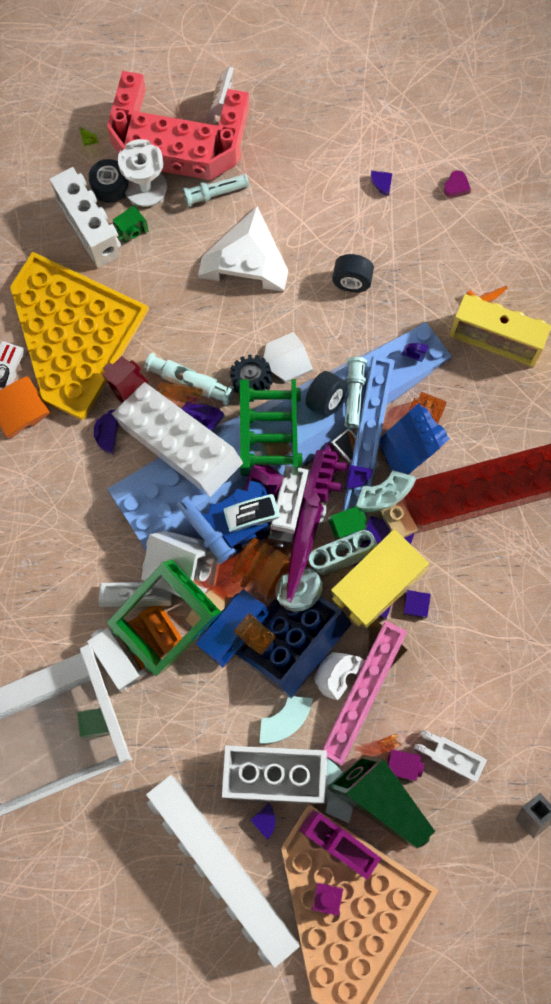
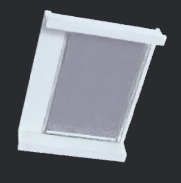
[0,644,132,816]

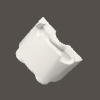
[314,652,365,700]

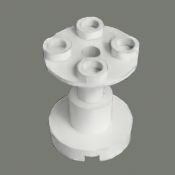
[118,139,167,207]

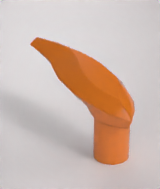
[466,286,507,303]

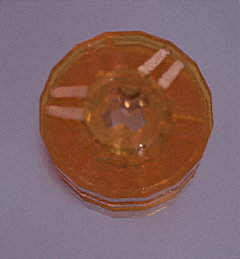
[230,537,290,601]

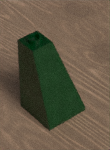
[327,755,436,849]

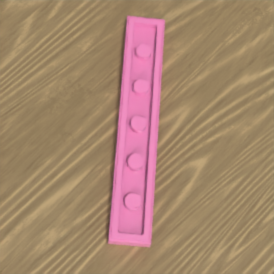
[322,620,408,766]

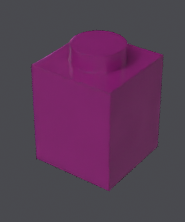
[387,749,424,782]
[312,882,343,916]

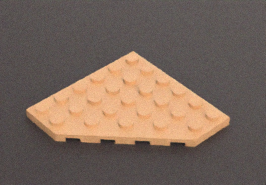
[281,804,438,1004]

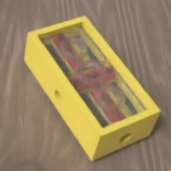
[449,294,551,367]

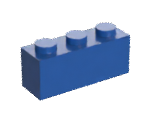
[196,589,269,668]

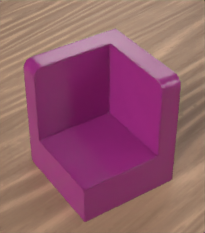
[244,465,284,498]

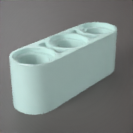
[308,530,377,576]

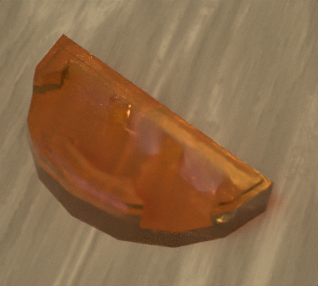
[157,383,203,403]

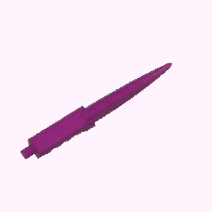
[286,442,348,603]

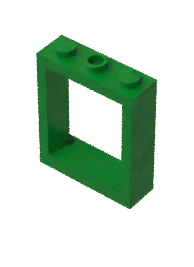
[107,559,222,676]

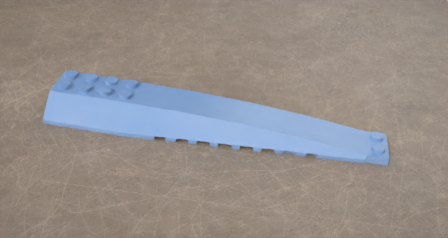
[107,322,452,551]

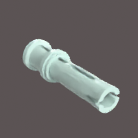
[183,173,249,207]
[344,357,367,428]

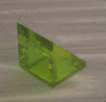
[79,127,98,146]

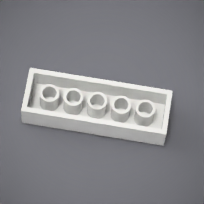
[112,382,243,497]

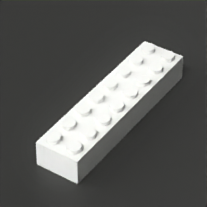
[146,775,300,968]

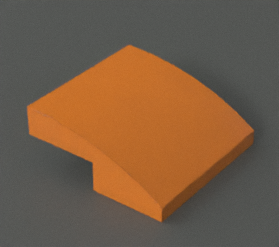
[0,376,50,438]
[122,606,182,670]

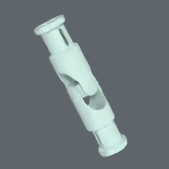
[144,353,234,406]

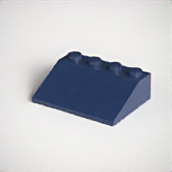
[235,596,352,699]

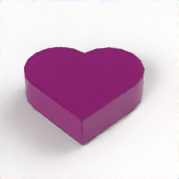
[444,170,471,198]

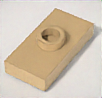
[379,501,418,538]

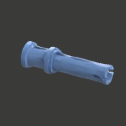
[176,496,236,565]

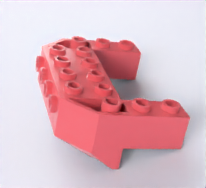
[107,71,249,180]

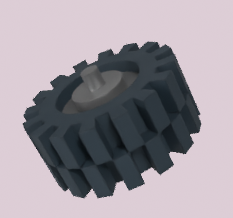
[230,354,273,394]

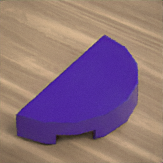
[94,410,119,455]

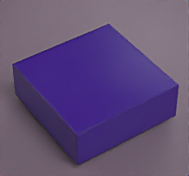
[403,590,431,619]

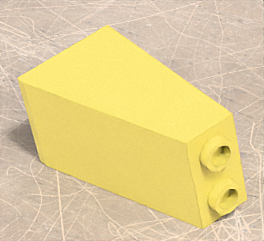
[331,529,429,628]

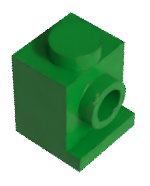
[112,205,149,243]

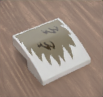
[206,67,233,125]

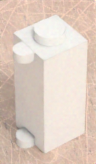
[87,628,147,692]

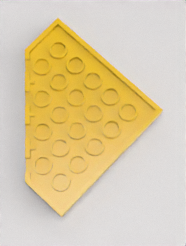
[10,252,149,421]

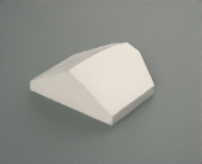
[263,332,313,383]

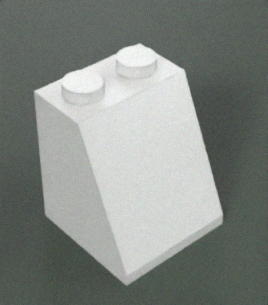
[141,531,219,597]

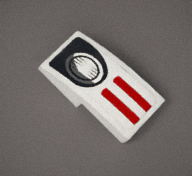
[0,341,24,390]

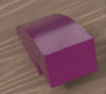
[299,809,381,880]

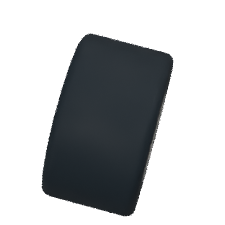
[89,159,129,203]
[332,254,374,293]
[305,371,347,417]

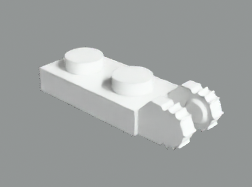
[413,730,487,783]

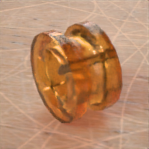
[377,734,402,754]

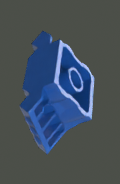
[380,403,450,475]
[198,481,271,558]

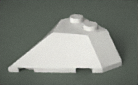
[198,206,288,292]

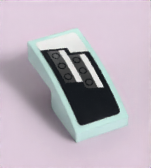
[223,494,280,533]

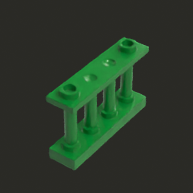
[240,379,303,476]

